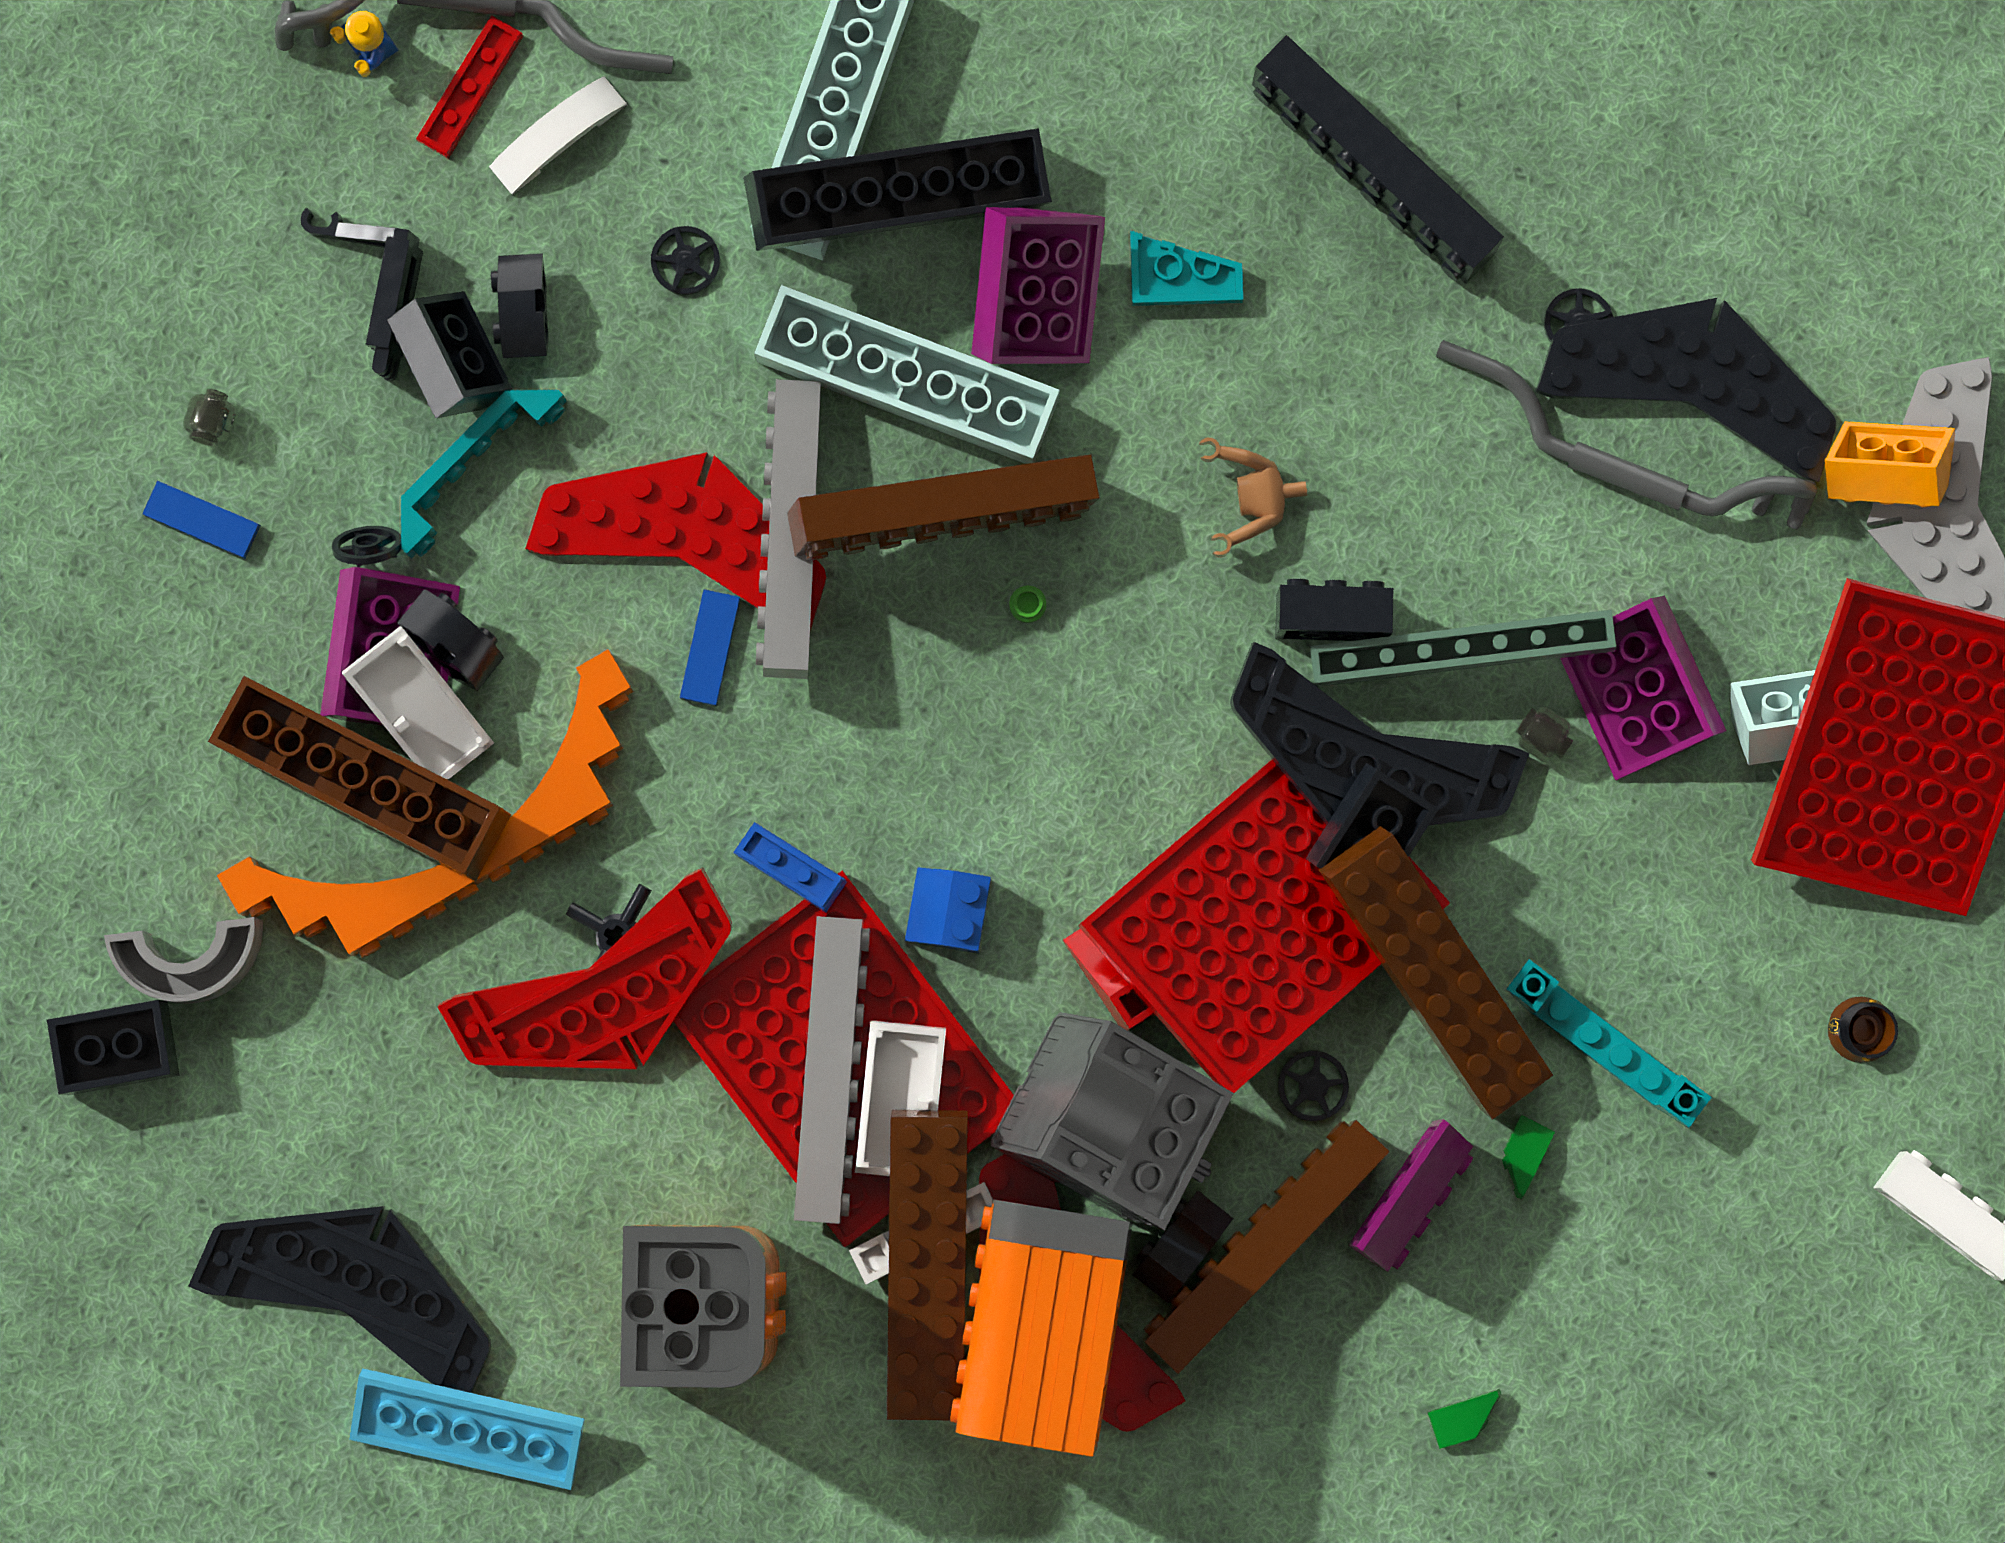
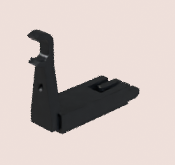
[300,207,423,382]

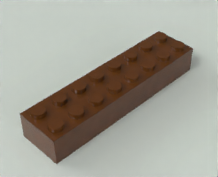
[787,454,1100,560]
[208,676,511,881]
[1319,826,1554,1120]
[887,1110,968,1421]
[1143,1120,1390,1374]

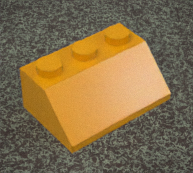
[1825,421,1955,507]

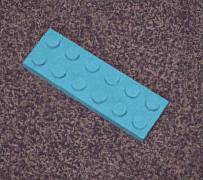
[349,1368,585,1490]

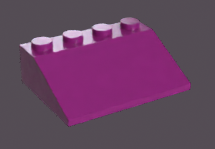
[971,207,1105,364]
[320,567,460,726]
[1560,595,1727,780]
[1348,1119,1474,1272]

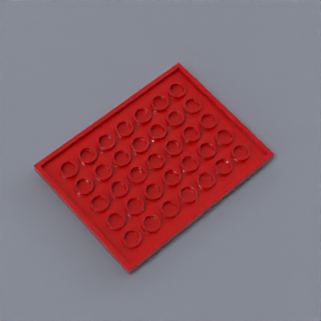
[1751,578,2005,916]
[1078,760,1450,1093]
[673,870,1014,1247]

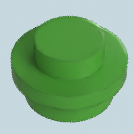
[1009,585,1046,623]

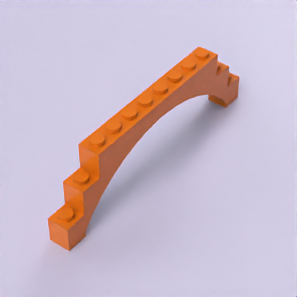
[217,649,634,958]

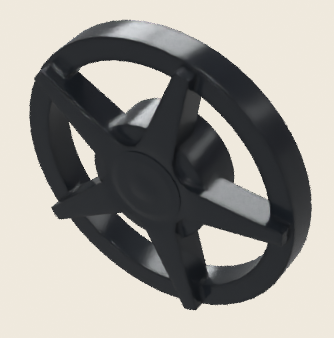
[651,226,720,295]
[1544,288,1613,342]
[332,526,401,567]
[1278,1051,1349,1121]

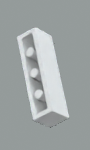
[1873,1150,2005,1281]

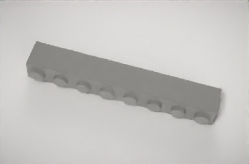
[756,379,821,679]
[794,916,870,1224]

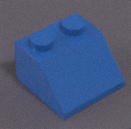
[905,867,991,954]

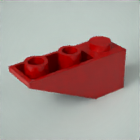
[1062,929,1155,1031]

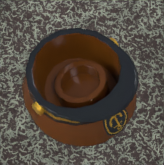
[1828,996,1898,1063]

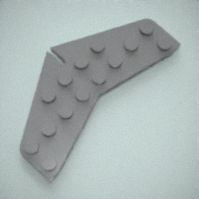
[1866,357,2005,618]

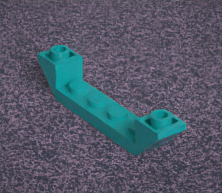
[401,390,567,559]
[1506,959,1712,1128]

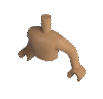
[1199,437,1307,558]

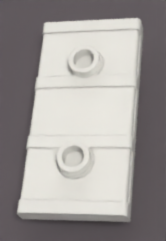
[342,626,494,780]
[855,1021,946,1176]

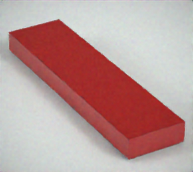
[416,15,524,159]

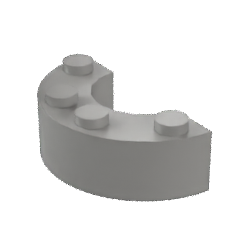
[104,917,263,1004]

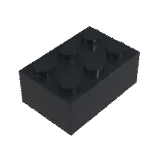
[387,291,513,418]
[1275,579,1394,641]
[1306,763,1439,869]
[47,1000,180,1096]

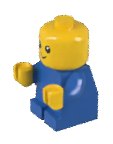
[330,11,399,77]

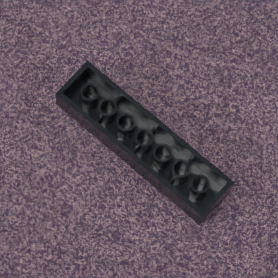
[1252,35,1504,284]
[743,128,1052,251]

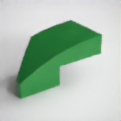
[1502,1115,1555,1199]
[1427,1389,1501,1449]

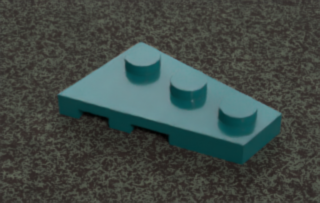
[1130,230,1243,306]

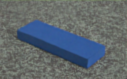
[142,480,261,559]
[680,589,741,707]
[733,822,847,913]

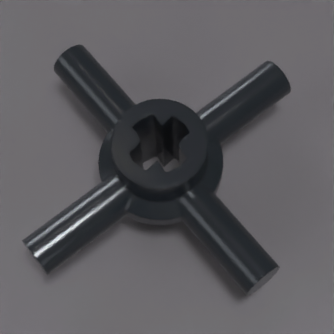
[566,883,652,962]

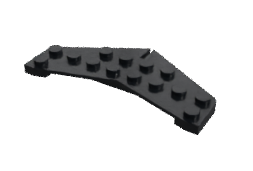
[1535,298,1836,484]
[1230,642,1529,826]
[188,1206,491,1393]

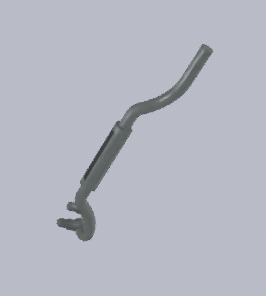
[274,0,673,74]
[1436,340,1818,530]

